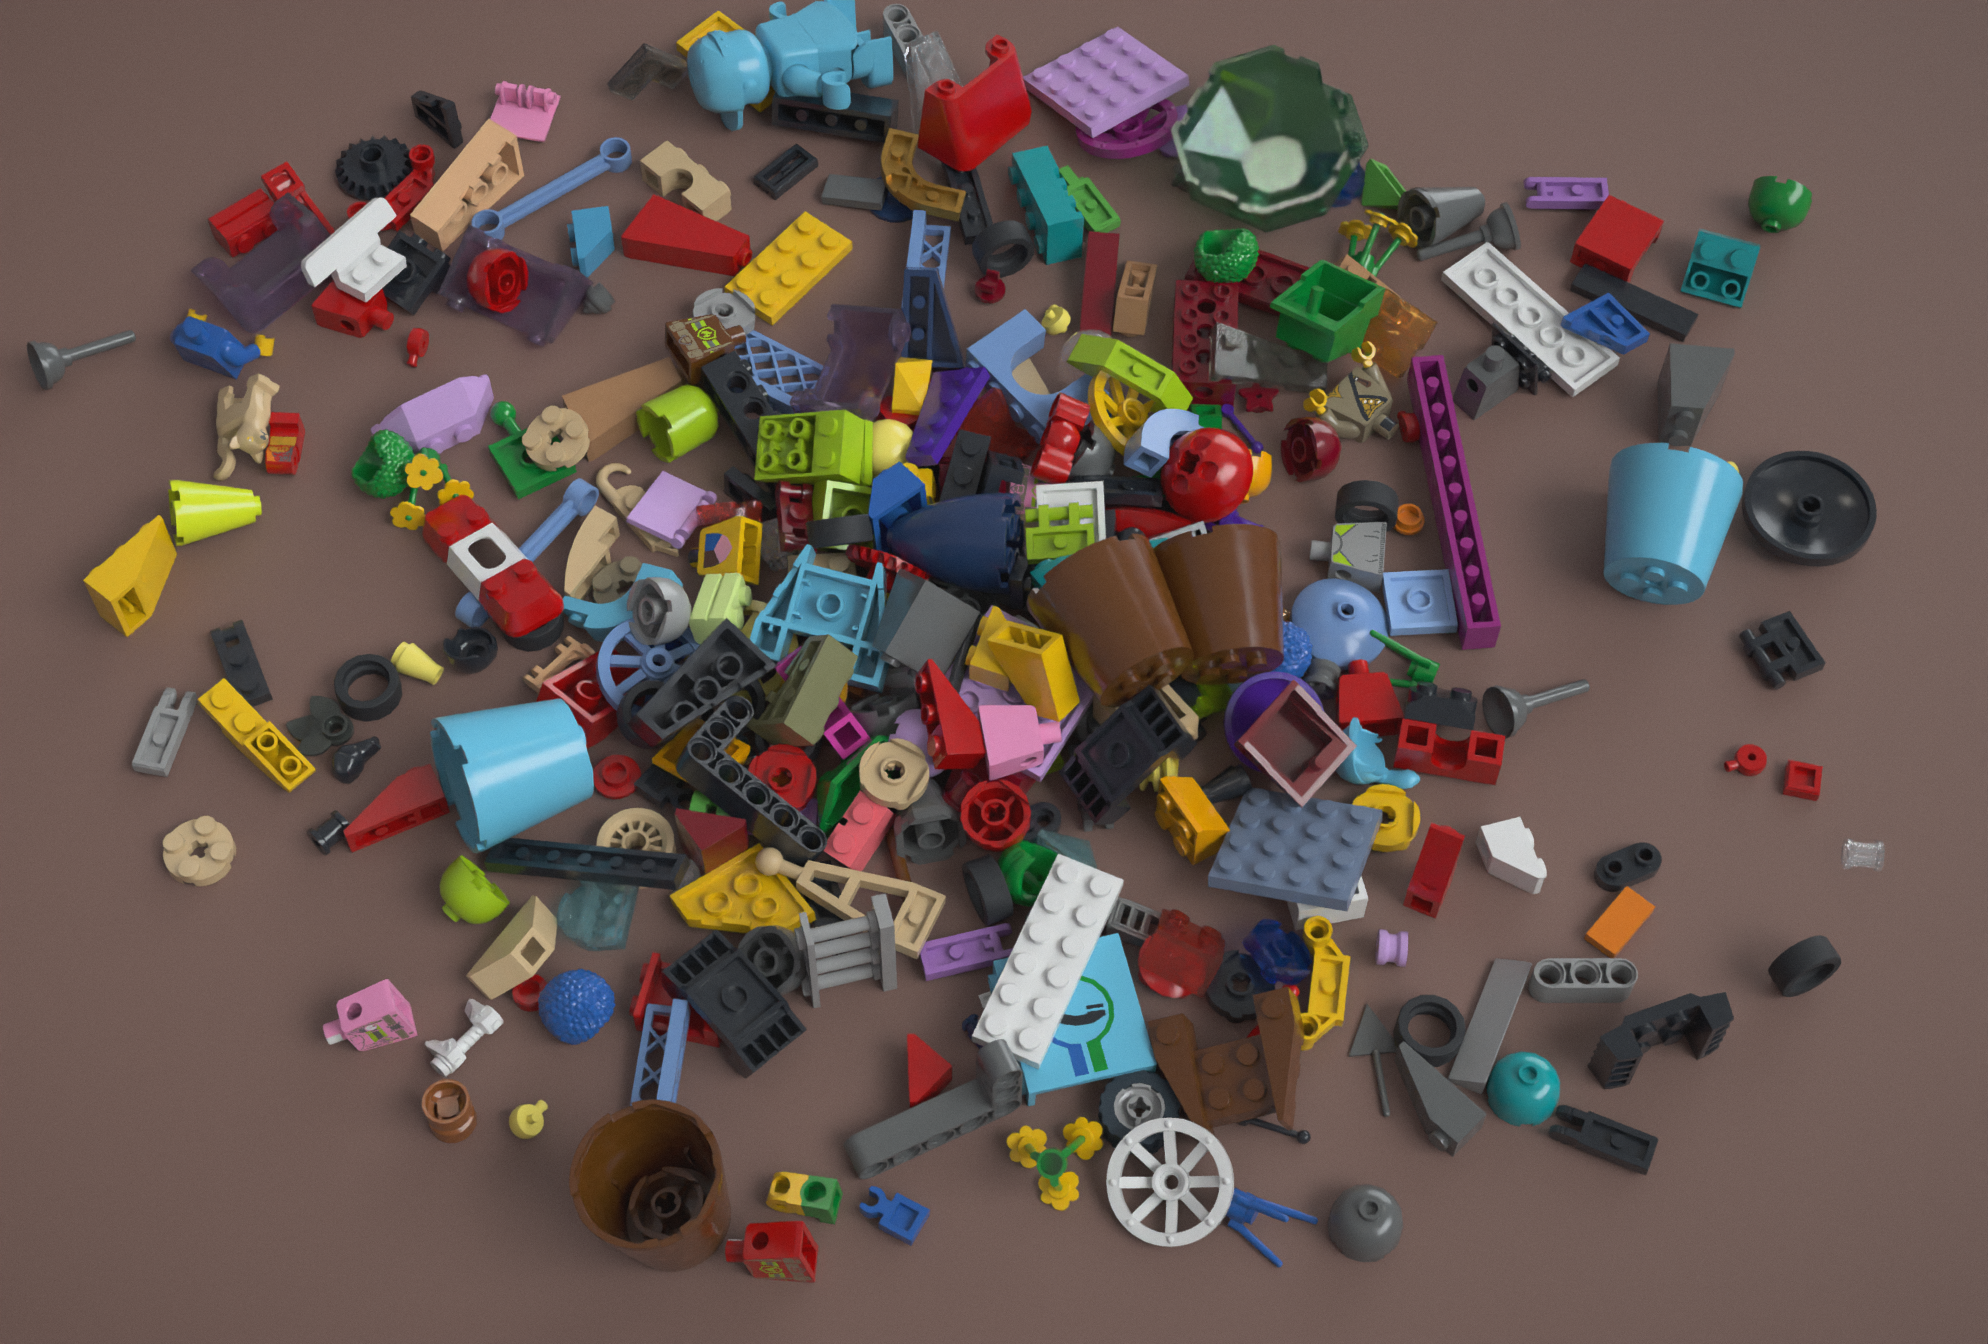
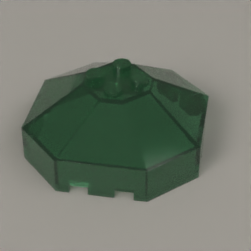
[1171,45,1369,233]

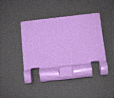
[626,471,717,549]

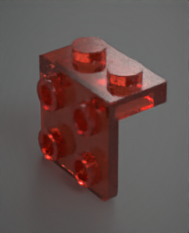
[956,387,1040,462]
[1138,909,1226,998]

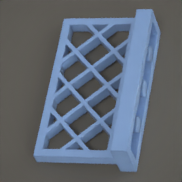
[700,330,834,415]

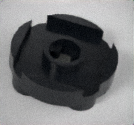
[1204,950,1276,1023]

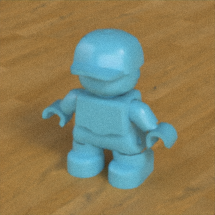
[687,0,893,131]

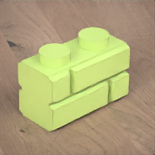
[689,573,752,644]

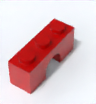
[1393,718,1505,785]

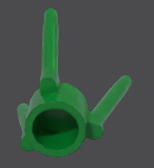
[1369,630,1440,688]

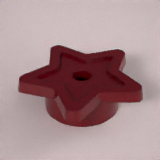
[1238,378,1279,413]

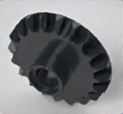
[335,135,413,201]

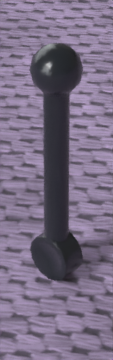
[1237,1118,1311,1144]

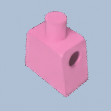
[978,705,1062,780]

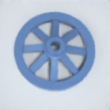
[596,618,700,717]

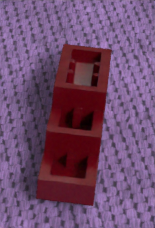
[1079,231,1120,338]

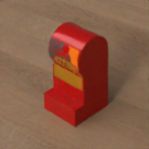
[265,412,305,475]

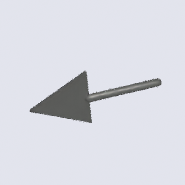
[1349,1004,1398,1117]

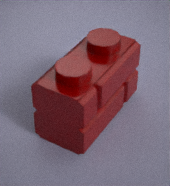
[207,188,285,258]

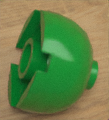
[1748,176,1813,233]

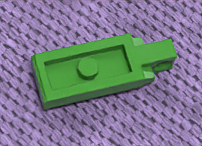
[1059,165,1121,233]

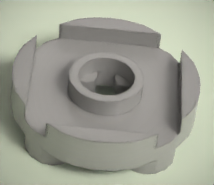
[692,288,755,336]

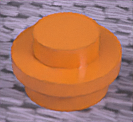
[1394,504,1425,535]

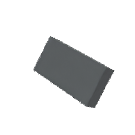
[821,174,888,211]

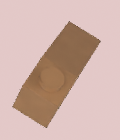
[1113,260,1157,337]

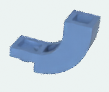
[1123,409,1204,477]

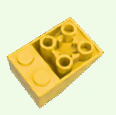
[83,515,177,637]

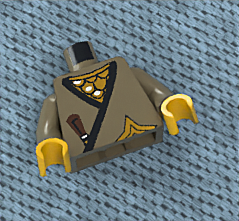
[1303,341,1399,443]

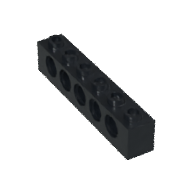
[700,351,814,503]

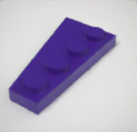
[905,367,990,466]

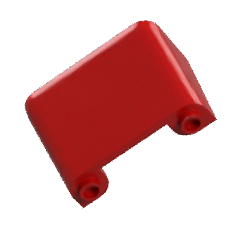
[917,34,1032,171]

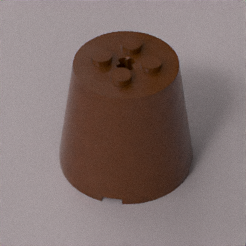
[1153,524,1284,685]
[1027,533,1194,707]
[569,1100,731,1272]

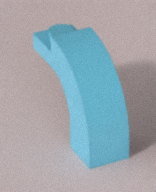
[563,563,684,642]

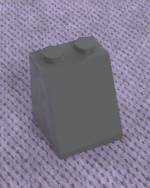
[1657,343,1735,446]
[872,568,980,678]

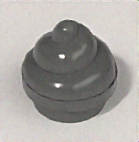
[583,282,616,314]

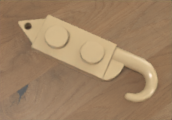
[596,463,679,557]

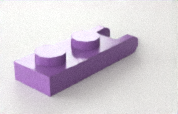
[1523,177,1609,209]
[919,923,1013,981]

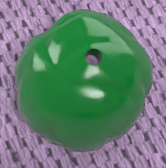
[997,840,1058,907]

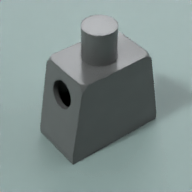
[1453,345,1520,420]

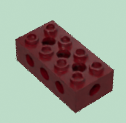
[1171,280,1239,407]

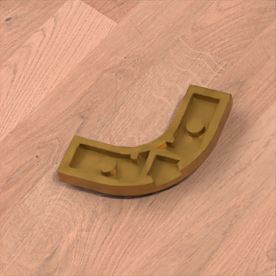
[880,128,966,221]

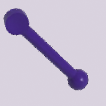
[1221,404,1264,454]

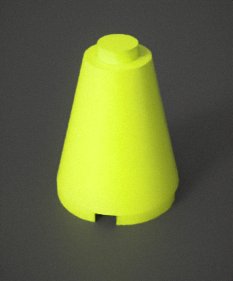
[168,480,262,546]

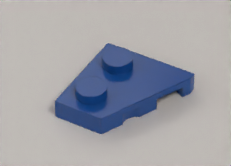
[1560,293,1650,355]

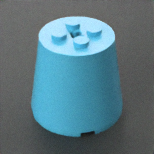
[1604,443,1743,605]
[430,698,594,853]

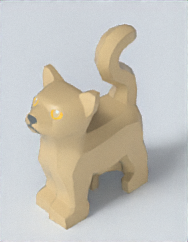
[213,373,280,481]

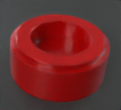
[512,974,547,1012]

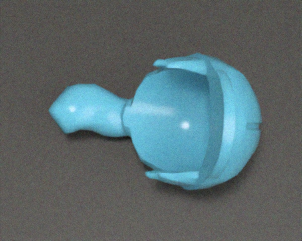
[1335,717,1420,789]

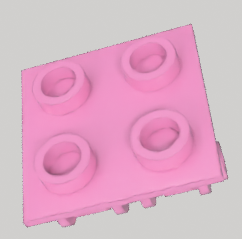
[490,81,561,142]

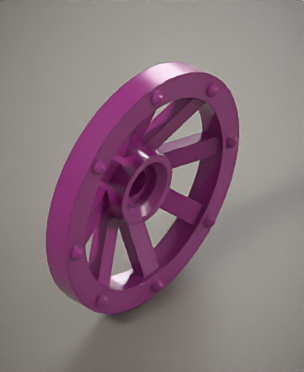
[1076,98,1179,159]

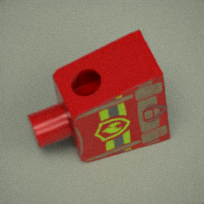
[725,1221,819,1283]

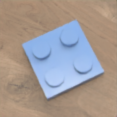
[1382,569,1458,636]

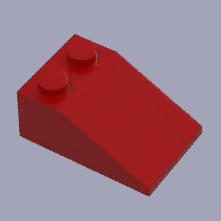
[536,649,646,749]

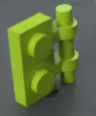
[1025,502,1095,564]

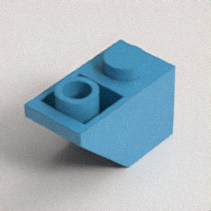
[567,206,615,278]

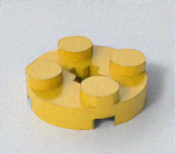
[1352,784,1420,852]

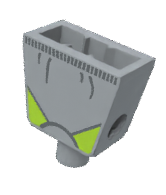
[1309,522,1387,593]

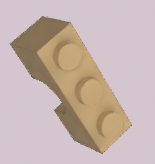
[640,141,732,221]

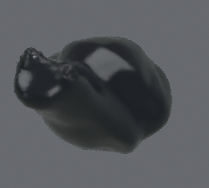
[331,736,381,784]

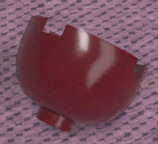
[1280,417,1342,482]

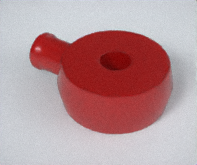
[406,328,429,367]
[1397,411,1420,443]
[1724,744,1767,776]

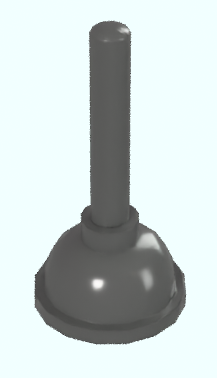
[1417,202,1521,261]
[27,330,136,390]
[1482,679,1590,739]

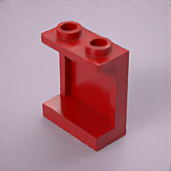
[1570,195,1664,282]
[629,952,722,1048]

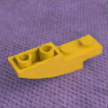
[197,678,316,793]

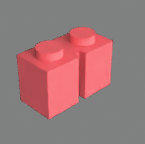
[823,791,896,871]

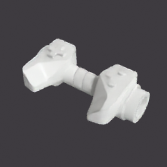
[425,999,504,1078]

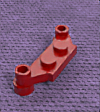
[347,144,435,231]

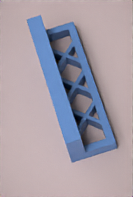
[901,210,951,323]
[630,999,691,1106]

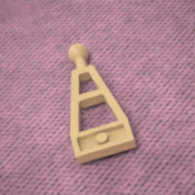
[755,847,946,959]

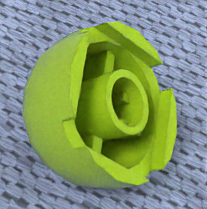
[439,855,510,924]

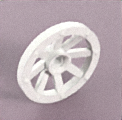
[1106,1118,1234,1247]

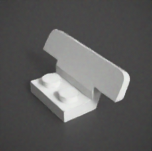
[301,198,407,302]

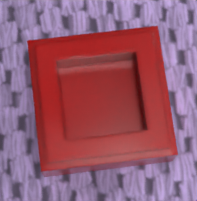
[1782,759,1823,801]

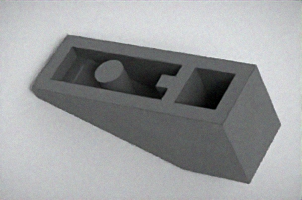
[1394,1041,1487,1157]

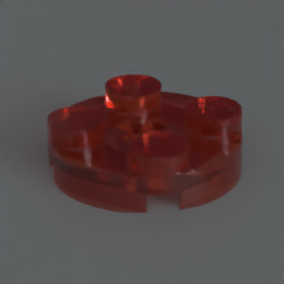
[696,501,762,527]

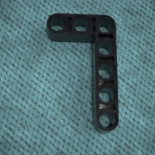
[675,695,827,868]

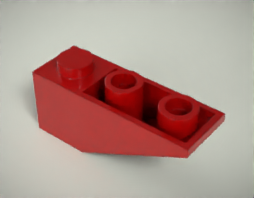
[914,659,986,769]
[1403,823,1465,919]

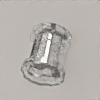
[1841,839,1885,872]

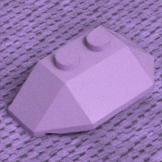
[370,374,494,455]

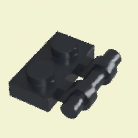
[1739,611,1826,690]

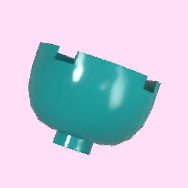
[1486,1051,1560,1126]

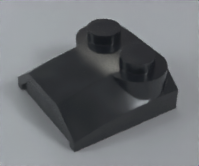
[1404,681,1478,730]

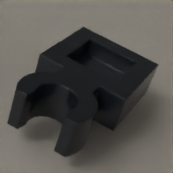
[634,764,694,813]

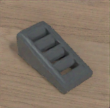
[1106,897,1184,947]

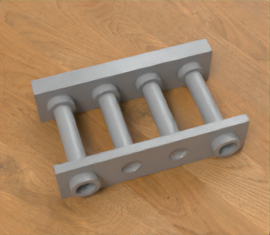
[794,893,897,1008]

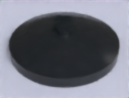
[1742,451,1877,567]

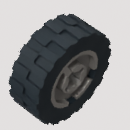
[1098,1070,1180,1155]

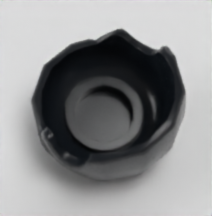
[443,627,498,674]

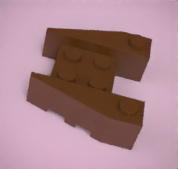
[1148,987,1305,1136]

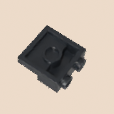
[382,230,455,315]

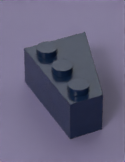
[901,267,965,368]

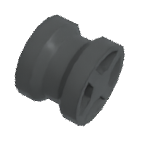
[1304,658,1341,700]

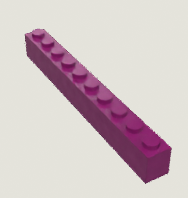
[1407,355,1501,650]

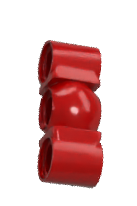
[1030,392,1090,484]

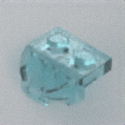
[557,881,639,951]

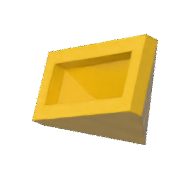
[892,357,932,415]

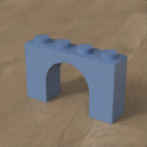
[965,309,1109,444]

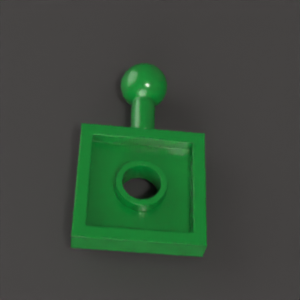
[488,401,577,500]

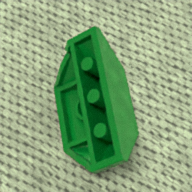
[817,735,901,840]

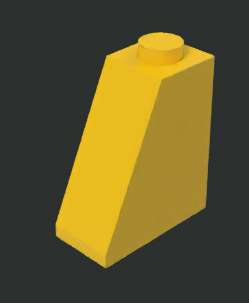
[987,621,1080,722]

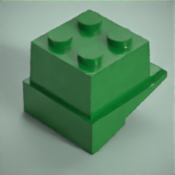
[1270,259,1386,362]

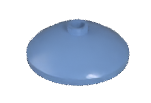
[1290,578,1389,670]

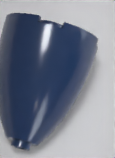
[887,493,1024,595]

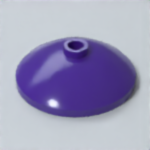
[1223,672,1324,773]

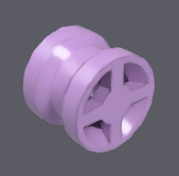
[1375,929,1408,967]

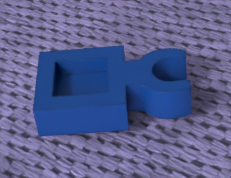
[859,1186,930,1246]

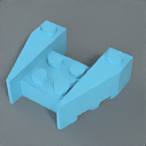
[750,544,890,693]

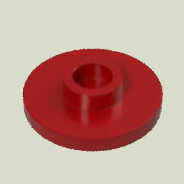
[593,754,641,799]

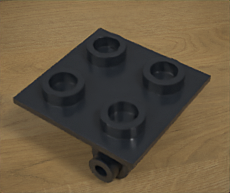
[1491,322,1552,395]

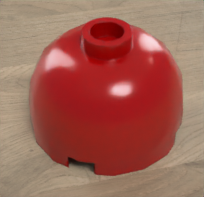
[467,248,529,313]
[960,779,1031,852]

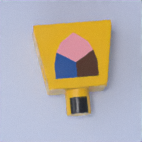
[688,516,763,585]

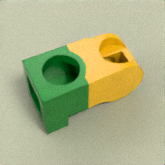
[766,1172,843,1225]

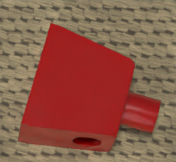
[311,280,394,338]
[1335,659,1404,736]

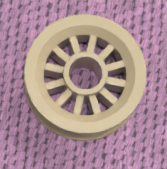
[597,808,676,889]

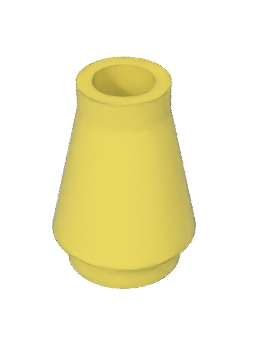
[391,642,444,685]

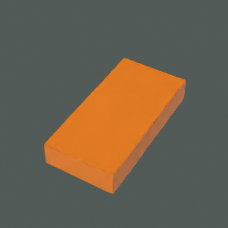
[1584,886,1656,958]

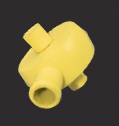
[1042,304,1071,335]
[509,1100,548,1139]

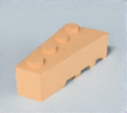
[410,119,524,252]

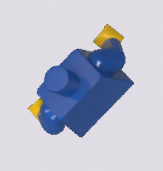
[170,309,275,380]

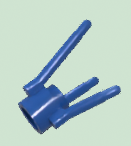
[1225,1188,1318,1267]

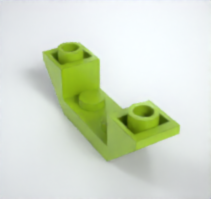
[1066,334,1193,413]

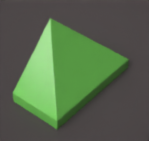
[1361,159,1406,210]

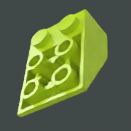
[754,410,865,485]

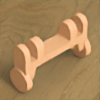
[523,636,595,694]

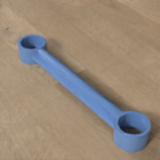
[471,137,632,245]
[455,478,599,628]

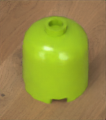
[636,384,719,463]

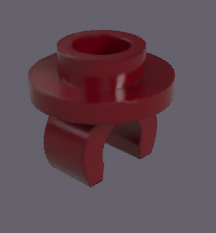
[975,269,1006,304]

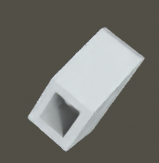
[1476,817,1547,894]

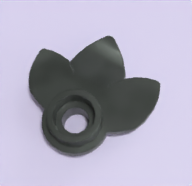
[286,696,354,756]

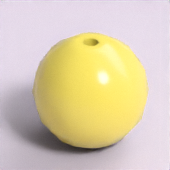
[872,419,913,482]

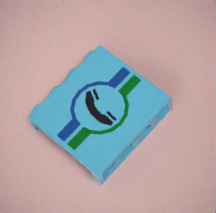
[988,933,1157,1106]

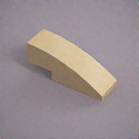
[564,506,620,600]

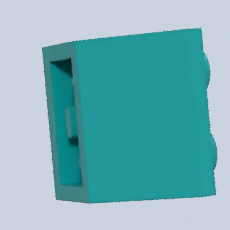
[1680,228,1760,308]

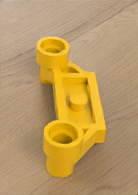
[1301,916,1351,1051]

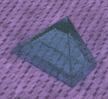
[1037,829,1097,869]

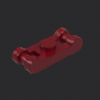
[775,480,817,553]

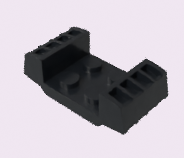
[1059,685,1197,825]
[662,929,807,1079]
[1587,992,1734,1089]

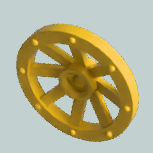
[1088,370,1155,456]

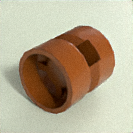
[422,1079,477,1143]

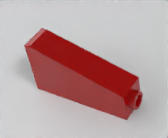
[621,194,752,277]

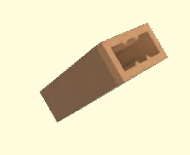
[562,357,686,462]

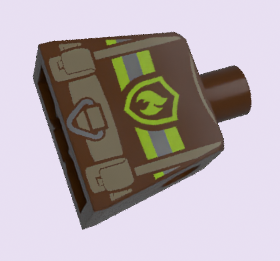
[665,314,746,385]

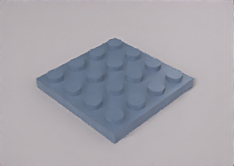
[1208,788,1382,912]

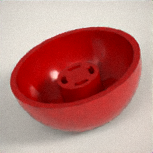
[1160,428,1253,523]

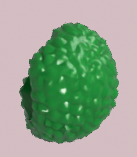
[1194,228,1259,283]
[351,429,415,499]

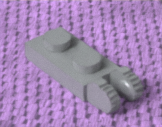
[132,687,197,777]

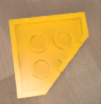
[669,843,816,933]

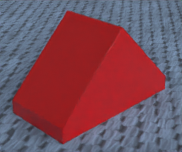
[907,1033,952,1108]

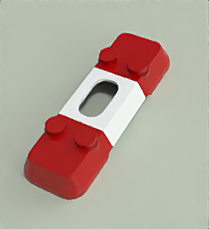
[422,495,564,637]

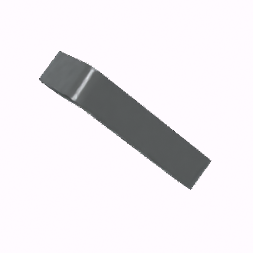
[843,1039,1023,1179]

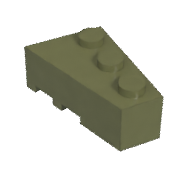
[746,634,858,747]

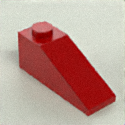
[343,764,450,853]

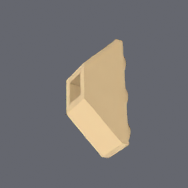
[466,895,557,1000]

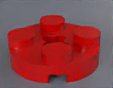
[748,744,817,812]

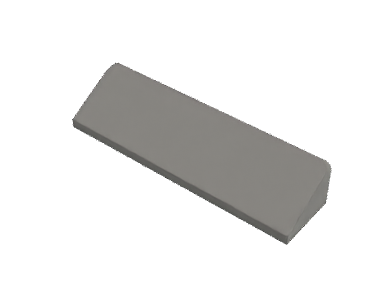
[1448,958,1532,1094]

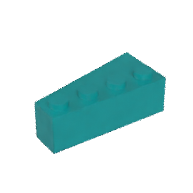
[1008,146,1084,265]

